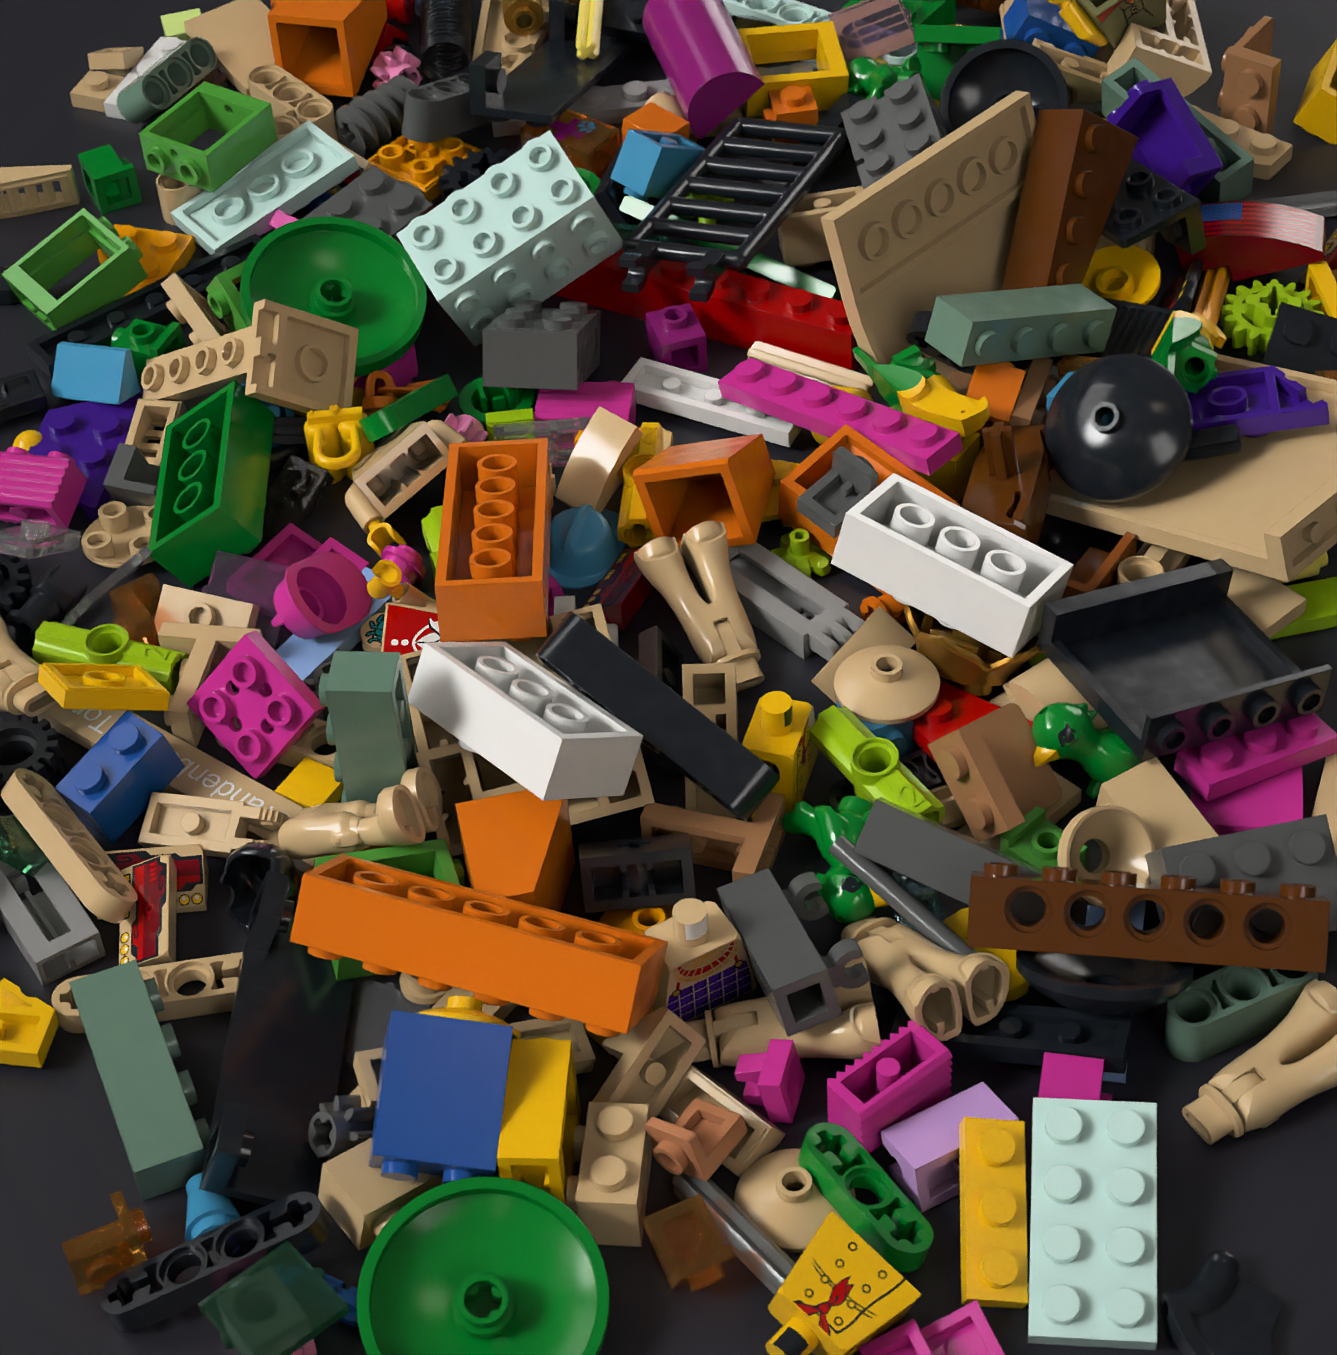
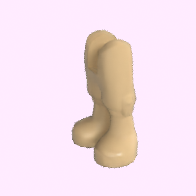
[278,766,442,860]

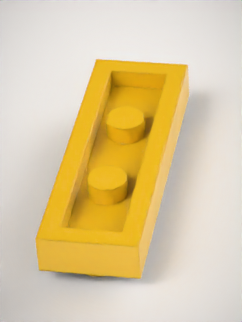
[959,1117,1029,1309]

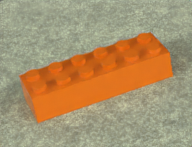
[435,438,552,642]
[290,854,668,1037]

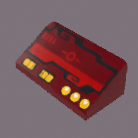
[582,545,654,631]

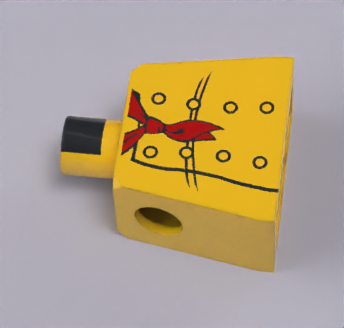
[742,691,818,818]
[765,1211,921,1355]

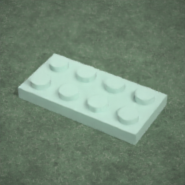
[170,120,359,255]
[1028,1097,1157,1350]

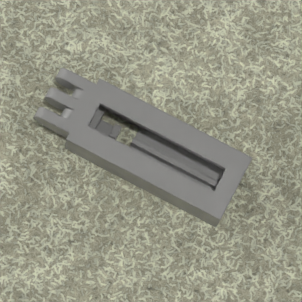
[729,542,865,661]
[0,815,106,986]

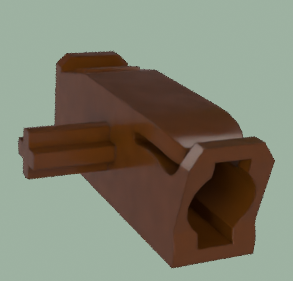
[961,421,1053,545]

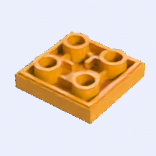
[368,135,482,202]

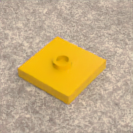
[38,662,170,711]

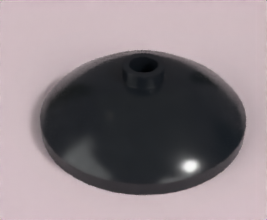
[940,39,1069,134]
[1045,354,1193,503]
[1016,950,1194,1016]

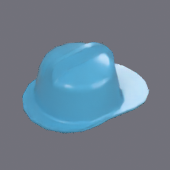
[549,504,626,589]

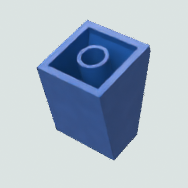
[368,1010,513,1184]

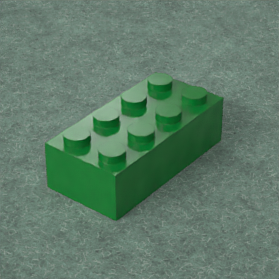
[147,380,275,588]

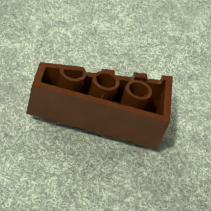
[1001,109,1139,290]

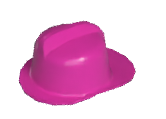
[271,551,372,640]

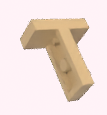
[157,621,263,748]

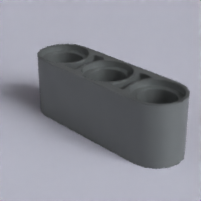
[402,74,488,142]

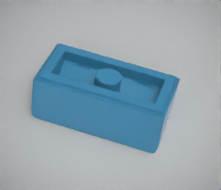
[51,342,141,405]

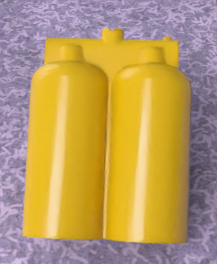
[304,404,375,485]

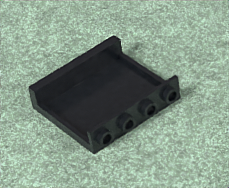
[1037,558,1333,762]

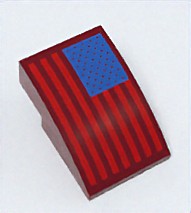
[1175,201,1327,281]

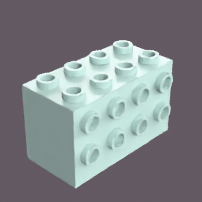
[396,130,624,347]

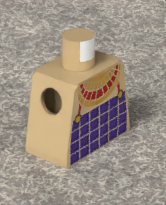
[643,898,757,1022]

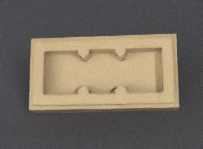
[151,584,260,634]

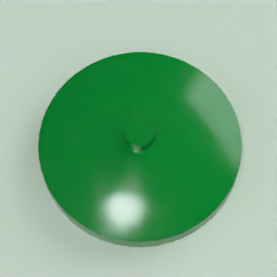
[239,216,427,377]
[356,1177,610,1355]

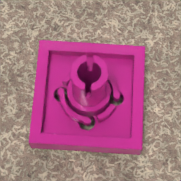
[186,630,325,780]

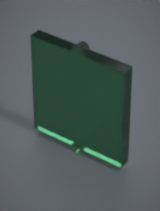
[198,1240,349,1355]

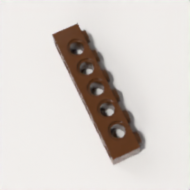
[966,862,1330,973]

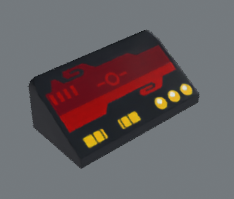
[1158,259,1204,313]

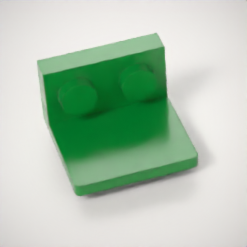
[914,24,1004,101]

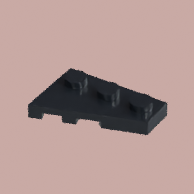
[1261,302,1337,380]

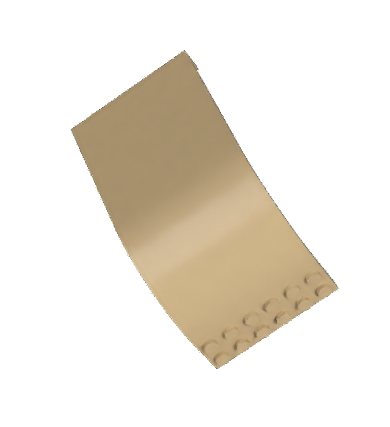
[820,91,1337,582]

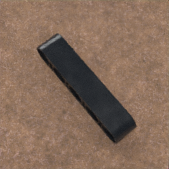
[535,612,780,822]

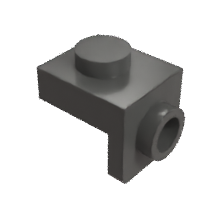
[797,446,878,539]

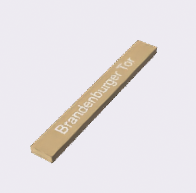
[37,703,331,872]

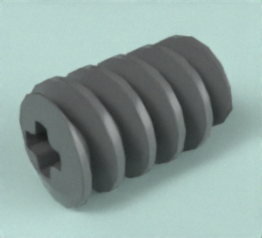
[335,76,418,157]

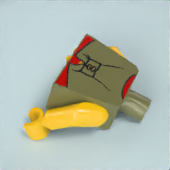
[1046,0,1167,51]

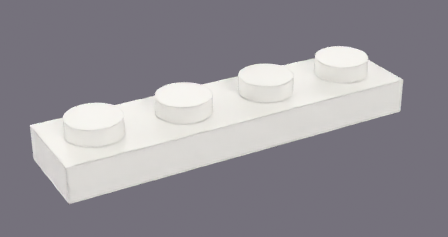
[622,357,803,447]

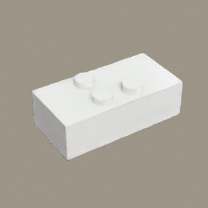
[831,473,1074,658]
[408,642,643,801]

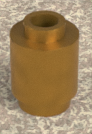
[501,0,544,36]

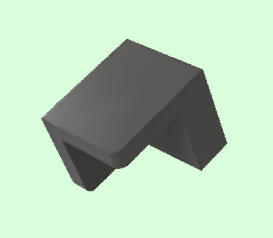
[103,443,160,507]

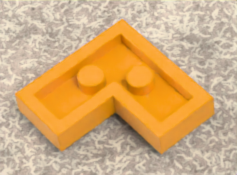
[97,224,196,297]

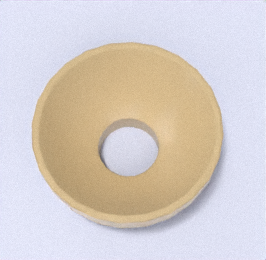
[1057,805,1155,908]

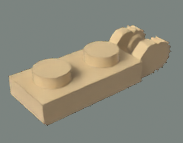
[137,792,290,858]

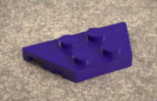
[1185,365,1330,438]
[28,389,143,521]

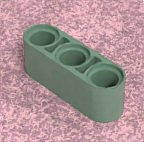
[117,37,217,124]
[1164,966,1318,1062]

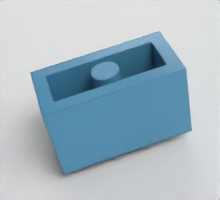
[610,129,705,201]

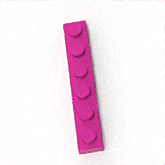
[718,357,963,476]

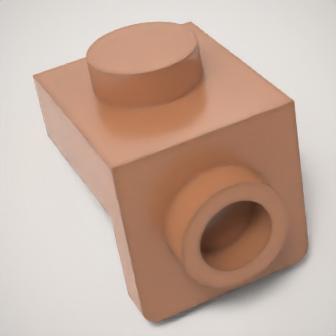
[644,1098,748,1182]

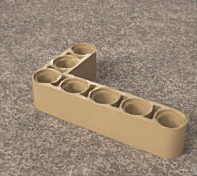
[156,64,338,225]

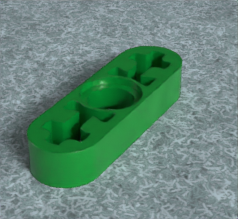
[358,374,459,443]
[798,1123,934,1272]

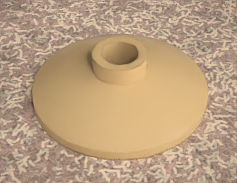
[834,645,940,725]
[734,1148,855,1253]

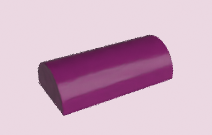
[643,0,765,140]

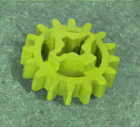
[1220,279,1324,356]

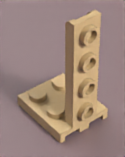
[141,299,359,414]

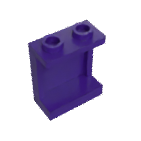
[1106,78,1223,197]

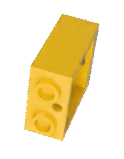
[737,21,849,117]
[497,1037,581,1206]

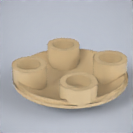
[81,501,155,568]

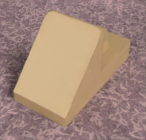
[592,1007,706,1119]

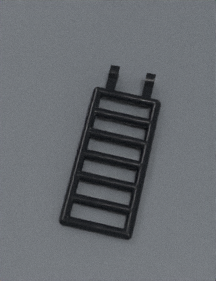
[618,117,849,302]

